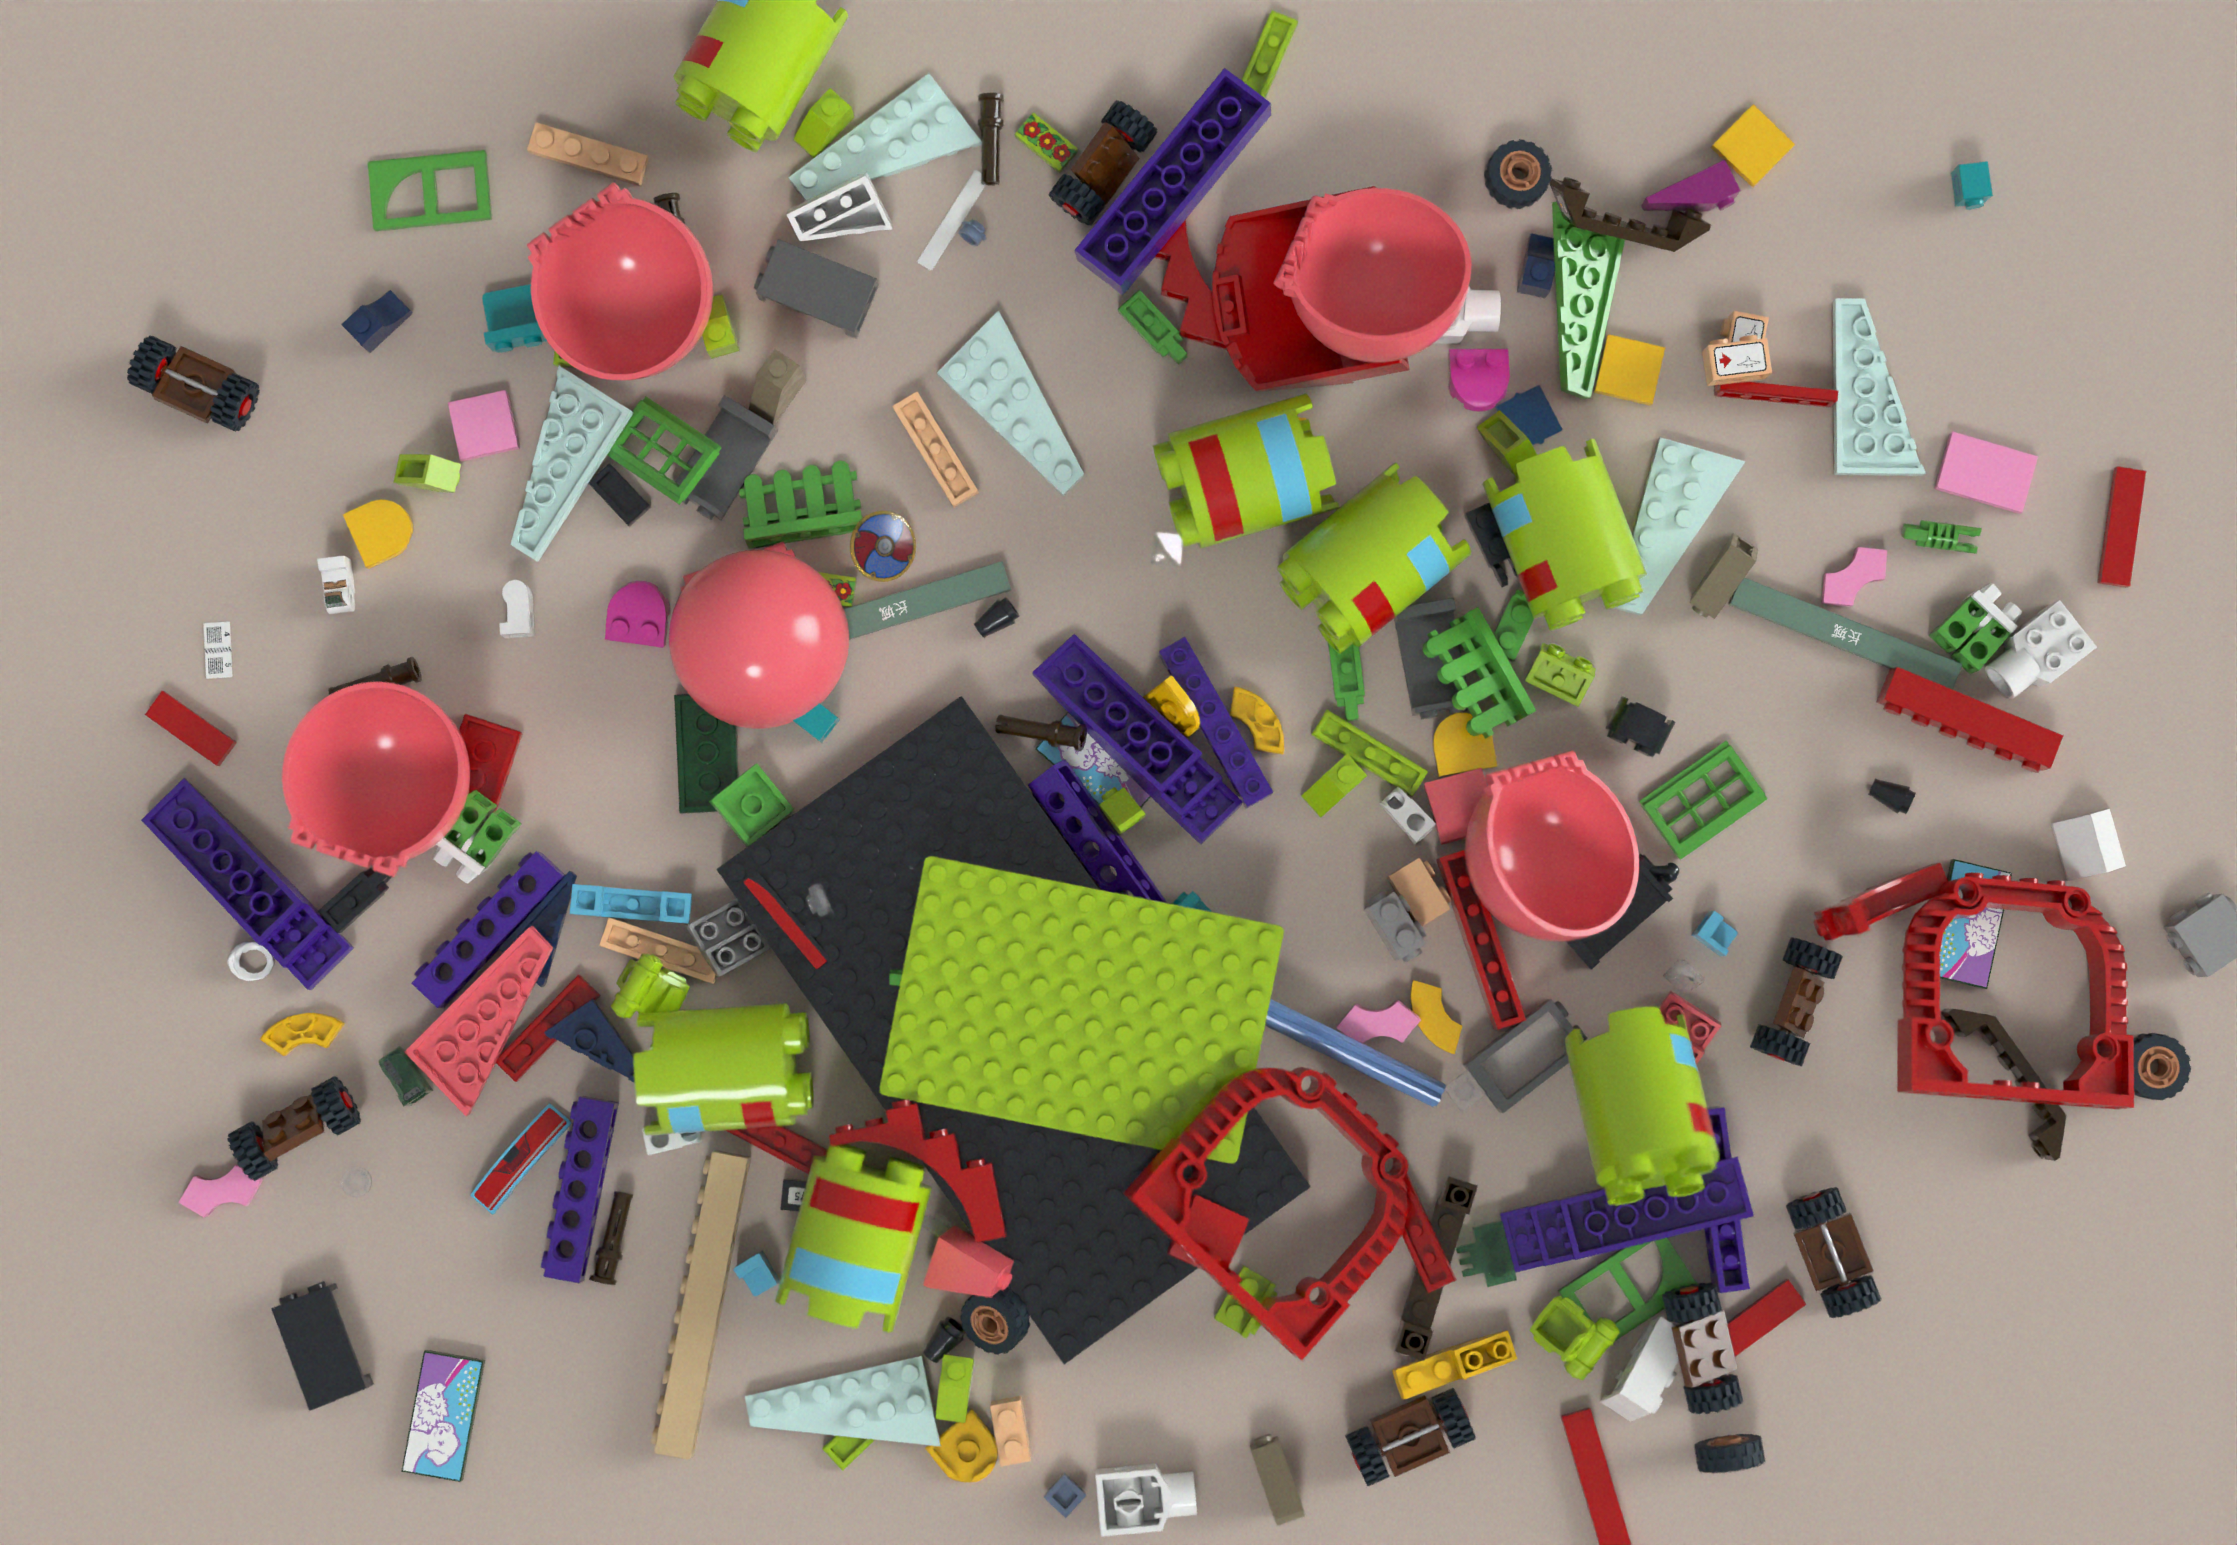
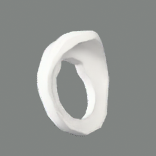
[227,942,274,981]

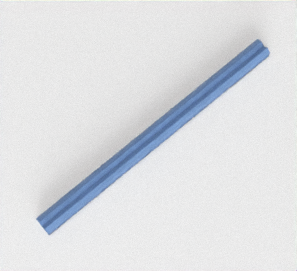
[1265,999,1446,1107]

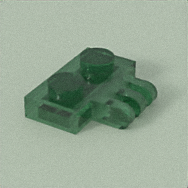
[1456,1220,1517,1287]

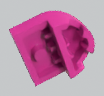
[1448,349,1510,412]
[605,581,670,648]

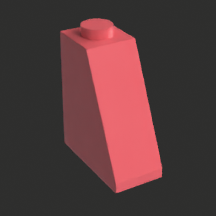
[923,1225,1014,1298]

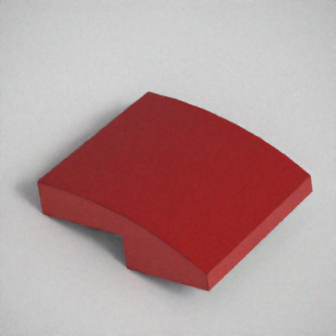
[1167,1195,1249,1271]

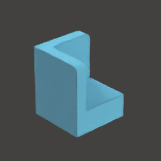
[1691,911,1738,957]
[733,1250,780,1297]

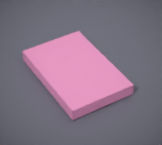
[1935,432,2038,514]

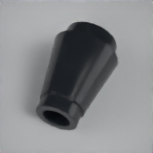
[974,597,1020,638]
[1868,779,1916,814]
[923,1317,966,1363]

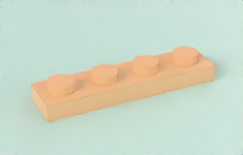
[527,123,649,186]
[892,391,979,508]
[599,917,716,984]

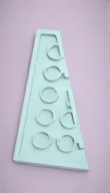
[789,73,982,201]
[1833,298,1926,476]
[937,310,1084,496]
[511,366,633,562]
[1615,437,1746,615]
[745,1356,941,1446]

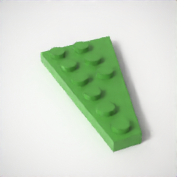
[1552,202,1625,399]

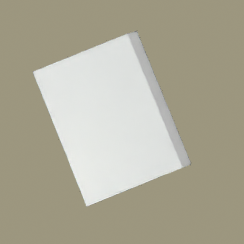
[2051,809,2126,881]

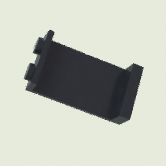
[1566,853,1673,970]
[271,1281,374,1411]

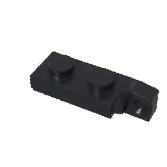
[318,868,392,934]

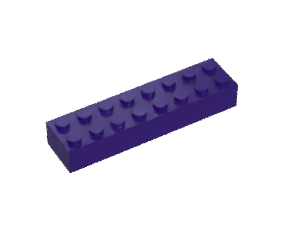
[1075,68,1271,296]

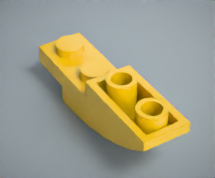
[1392,1330,1518,1399]

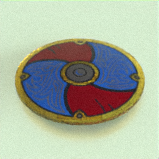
[850,510,916,582]

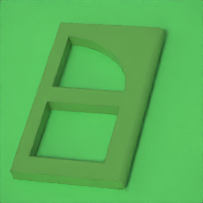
[367,150,492,231]
[1558,1238,1698,1341]

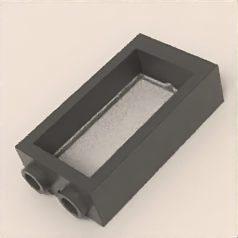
[1463,999,1587,1113]

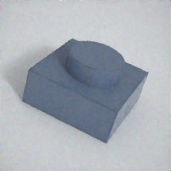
[1044,1473,1087,1518]

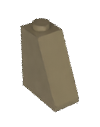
[748,349,807,426]
[1690,533,1758,619]
[1250,1434,1306,1526]

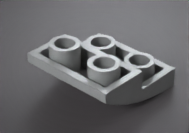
[686,898,771,977]

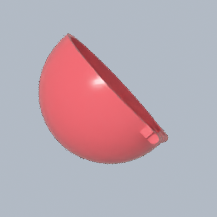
[527,182,713,381]
[1274,188,1471,363]
[669,541,849,729]
[282,682,470,877]
[1465,751,1639,941]

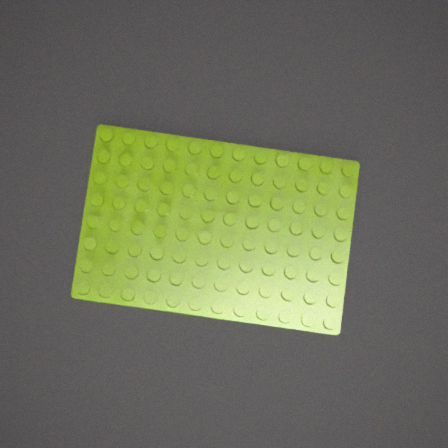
[880,856,1284,1163]

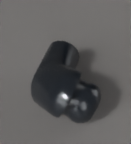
[1643,855,1680,884]

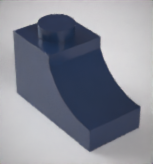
[1517,233,1555,299]
[341,290,413,353]

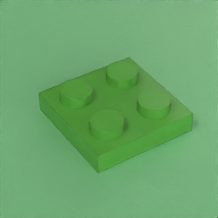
[709,763,794,847]

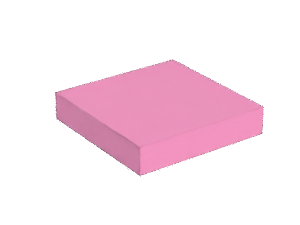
[448,390,520,462]

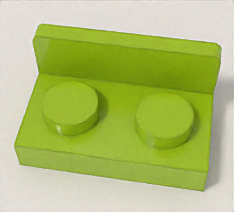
[1525,643,1596,707]
[1214,1265,1278,1339]

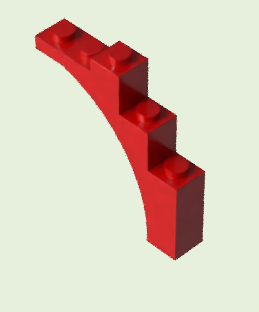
[1813,863,1948,941]
[828,1099,1007,1243]

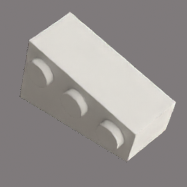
[786,172,893,241]
[1600,1316,1679,1422]

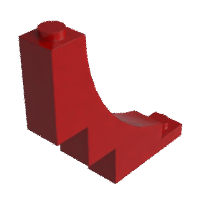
[1154,220,1227,350]

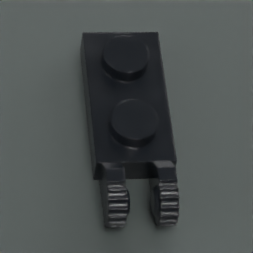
[1464,503,1518,587]

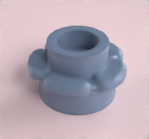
[959,219,986,246]

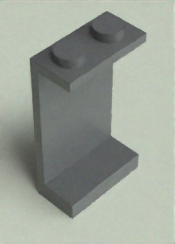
[754,239,879,339]
[675,395,778,520]
[1394,598,1468,720]

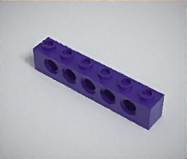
[1159,637,1273,809]
[1028,759,1168,903]
[411,851,565,1008]
[541,1096,619,1283]
[1704,1106,1750,1293]

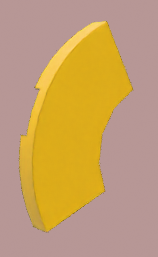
[1230,686,1284,755]
[1410,980,1462,1054]
[260,1013,345,1056]

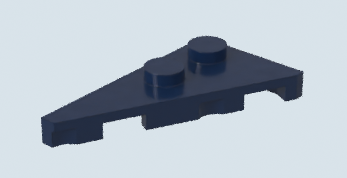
[499,871,577,987]
[544,998,635,1083]

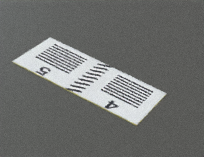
[203,621,233,679]

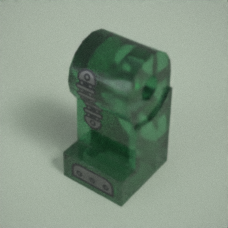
[378,1046,433,1107]

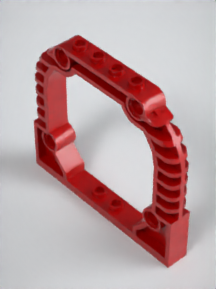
[1897,873,2134,1110]
[1123,1067,1409,1361]

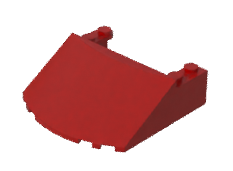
[1212,186,1410,392]

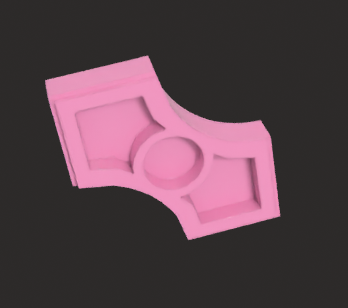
[1821,547,1887,607]
[1336,1000,1421,1043]
[178,1164,264,1218]

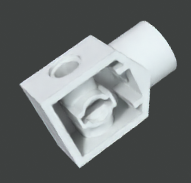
[1433,287,1501,344]
[1985,600,2097,699]
[1096,1463,1197,1537]

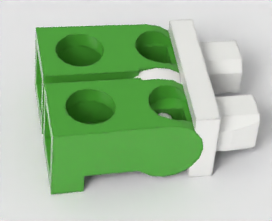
[1928,583,2022,674]
[433,790,522,884]

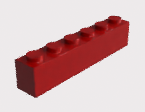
[1877,667,2064,773]
[1436,849,1526,1030]

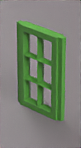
[607,396,722,505]
[1638,741,1768,860]

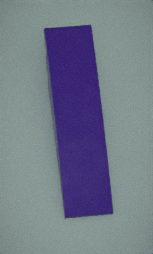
[1032,634,1243,845]
[141,778,354,990]
[1499,1156,1754,1273]

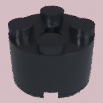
[1605,696,1676,757]

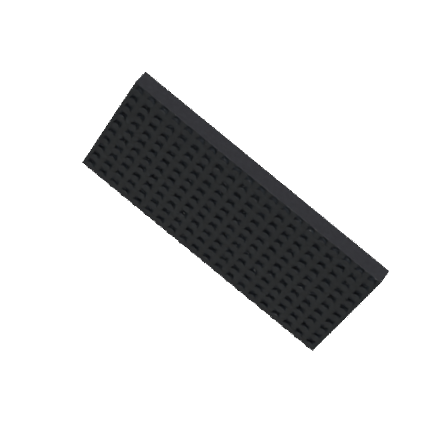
[716,696,1311,1365]

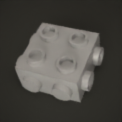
[1364,890,1427,962]
[2164,892,2237,977]

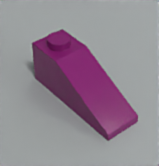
[1641,160,1741,211]

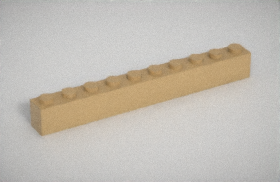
[651,1150,751,1460]

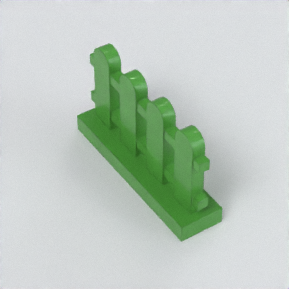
[739,460,864,549]
[1422,607,1536,739]

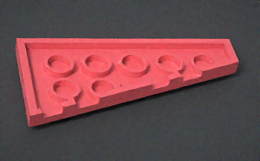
[404,926,554,1117]

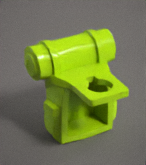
[611,953,690,1018]
[1529,1296,1620,1380]

